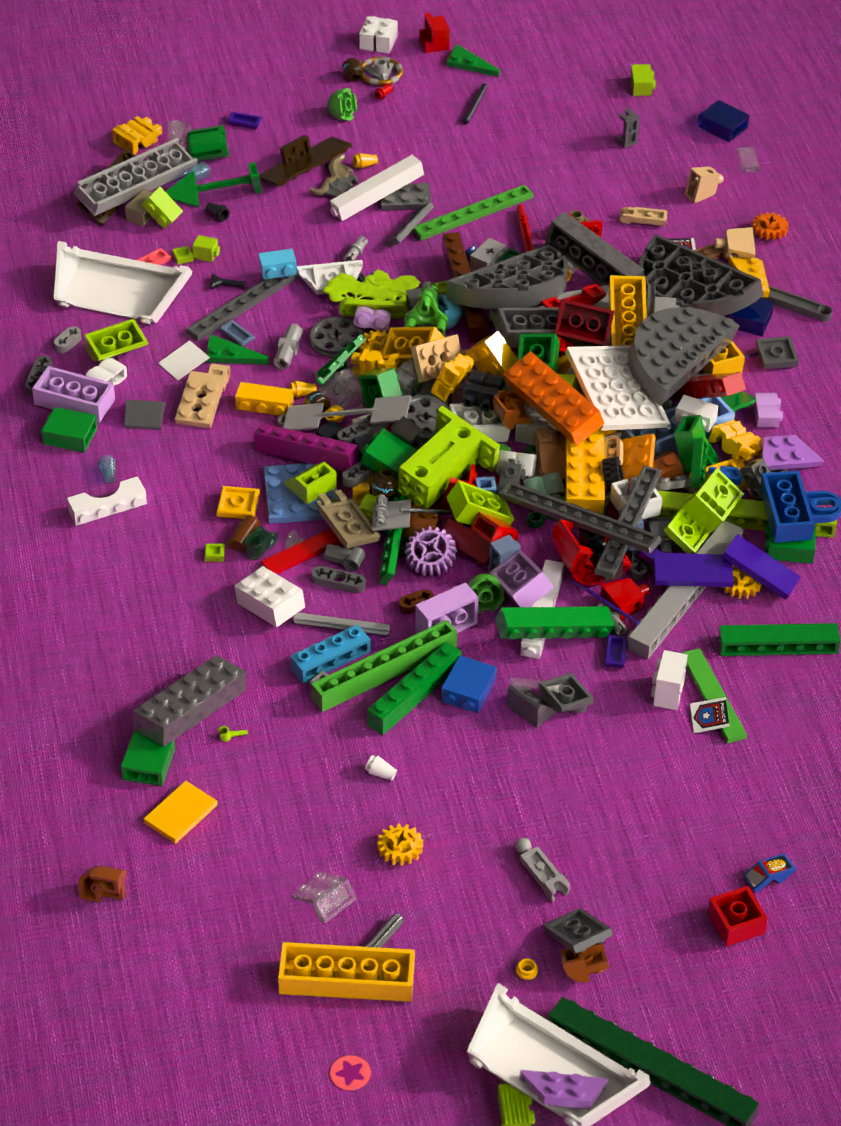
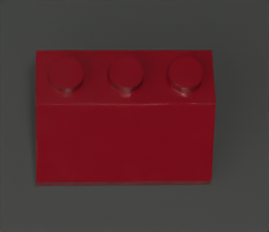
[554,299,615,346]
[443,518,490,566]

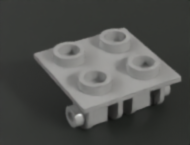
[372,494,411,531]

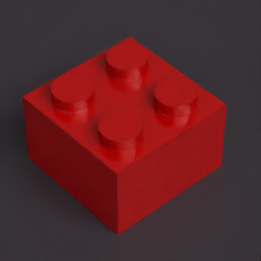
[707,886,768,947]

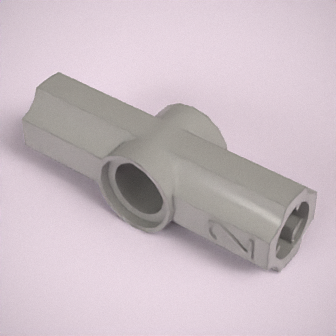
[274,324,302,370]

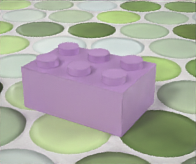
[490,549,554,607]
[415,582,478,633]

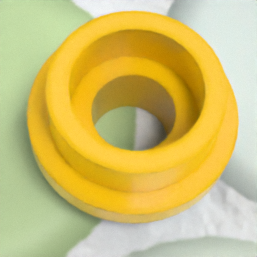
[516,958,538,980]

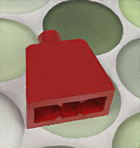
[471,512,519,543]
[600,578,650,621]

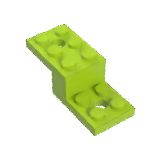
[663,468,744,554]

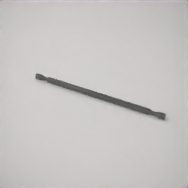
[399,508,453,514]

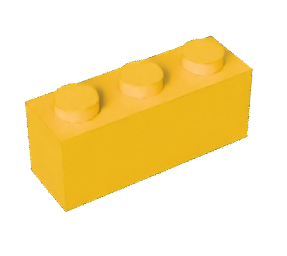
[235,382,294,416]

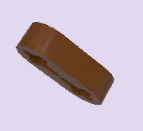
[399,589,434,614]

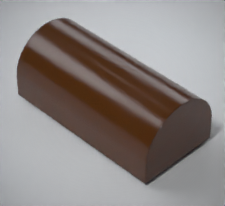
[227,515,260,553]

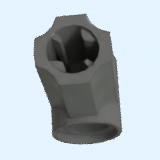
[324,544,366,572]

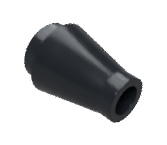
[205,203,230,221]

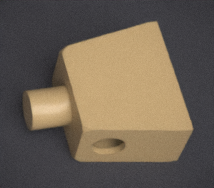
[684,167,723,203]
[714,228,756,259]

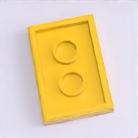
[144,781,217,844]

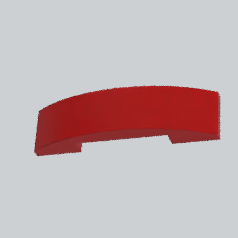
[541,284,607,307]

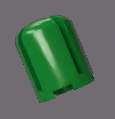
[186,125,229,162]

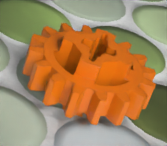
[752,212,789,241]

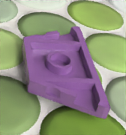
[760,435,824,470]
[519,1069,608,1109]

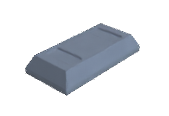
[219,320,255,347]

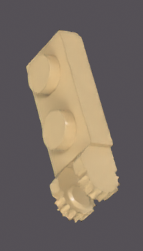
[619,207,668,226]

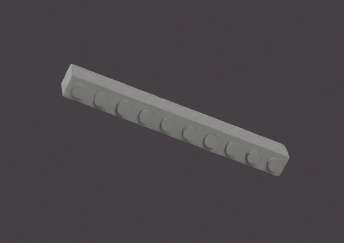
[627,521,744,659]

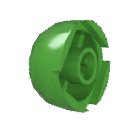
[327,88,357,121]
[467,574,504,613]

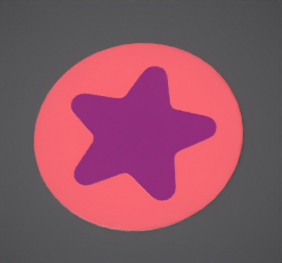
[330,1055,371,1090]

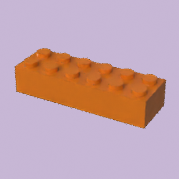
[503,351,604,446]

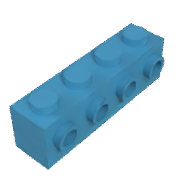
[290,624,370,684]

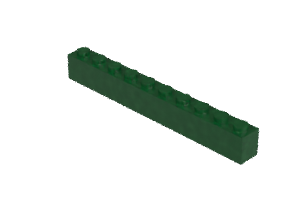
[548,997,759,1126]

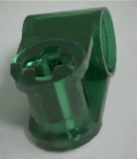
[245,526,278,560]

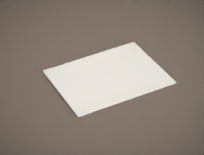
[158,341,210,380]

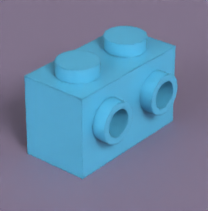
[258,249,297,280]

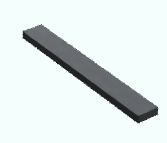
[186,273,299,342]
[595,465,661,579]

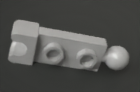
[515,838,570,902]

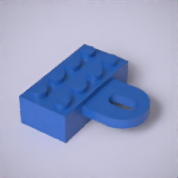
[760,471,841,543]

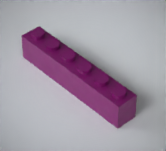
[253,423,360,472]

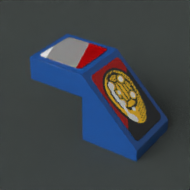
[743,853,797,893]

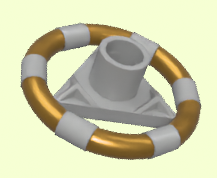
[361,56,404,86]

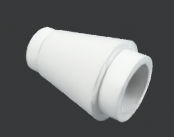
[365,755,397,781]

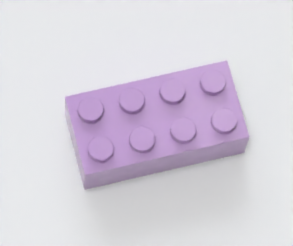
[32,366,115,422]

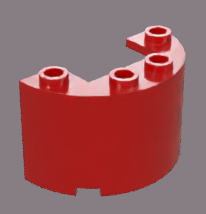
[551,519,633,586]

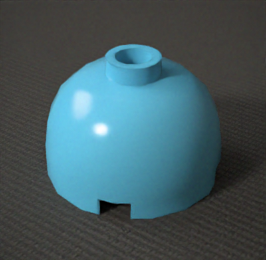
[437,294,463,329]

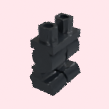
[462,369,505,412]

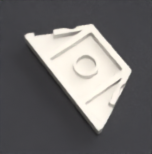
[297,260,363,295]

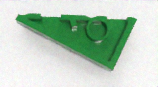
[447,44,500,77]
[314,334,366,385]
[207,335,269,365]

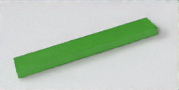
[682,648,747,744]

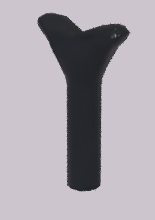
[210,273,246,290]

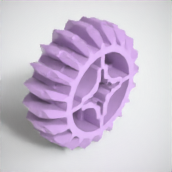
[405,526,457,577]

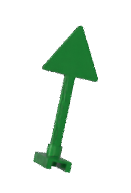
[165,162,262,207]

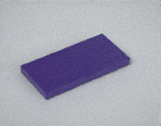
[722,534,801,600]
[654,552,733,587]

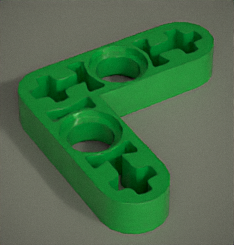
[691,437,719,488]

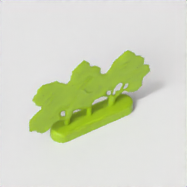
[322,269,421,319]

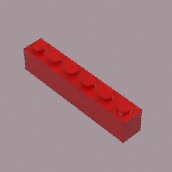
[675,372,746,400]

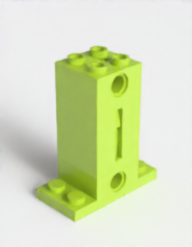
[397,406,500,509]

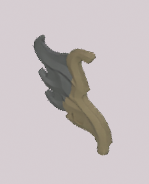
[309,154,359,198]

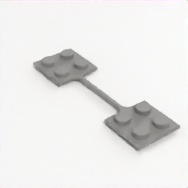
[283,395,411,431]

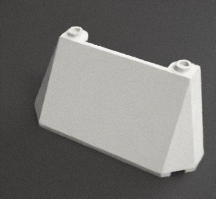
[54,241,192,324]
[467,983,650,1126]

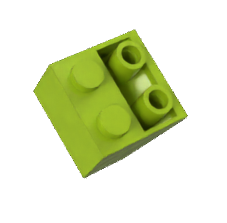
[284,462,337,504]

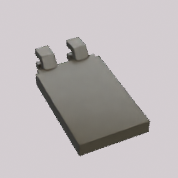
[315,490,380,549]

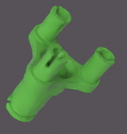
[404,285,449,335]

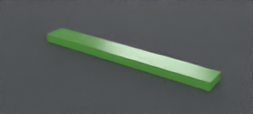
[412,185,533,241]

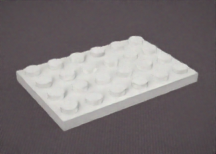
[565,345,670,430]

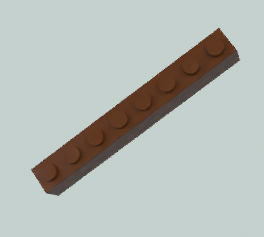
[442,232,487,343]

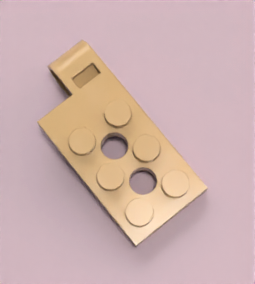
[410,334,474,383]
[175,363,230,429]

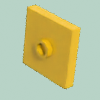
[217,486,260,519]

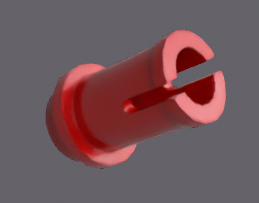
[374,83,393,100]

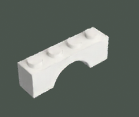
[67,476,147,526]

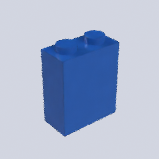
[441,655,497,713]

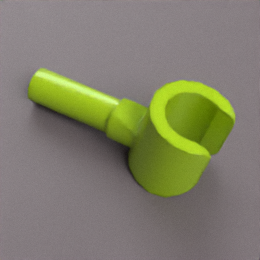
[218,726,248,742]

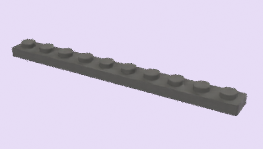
[499,481,661,554]

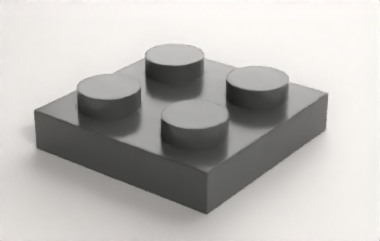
[755,336,799,369]

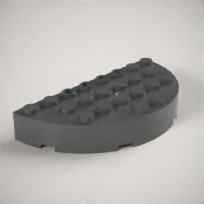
[639,234,764,316]
[447,245,568,311]
[628,307,740,406]

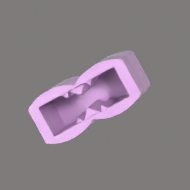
[354,306,391,331]
[754,393,783,427]

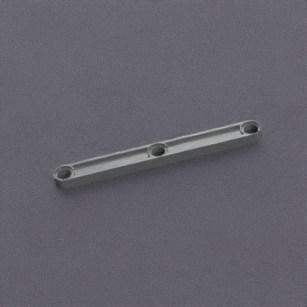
[758,285,833,322]

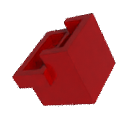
[419,13,450,53]

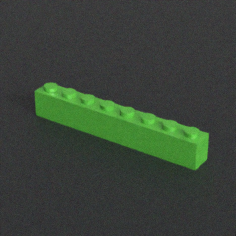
[312,620,458,712]

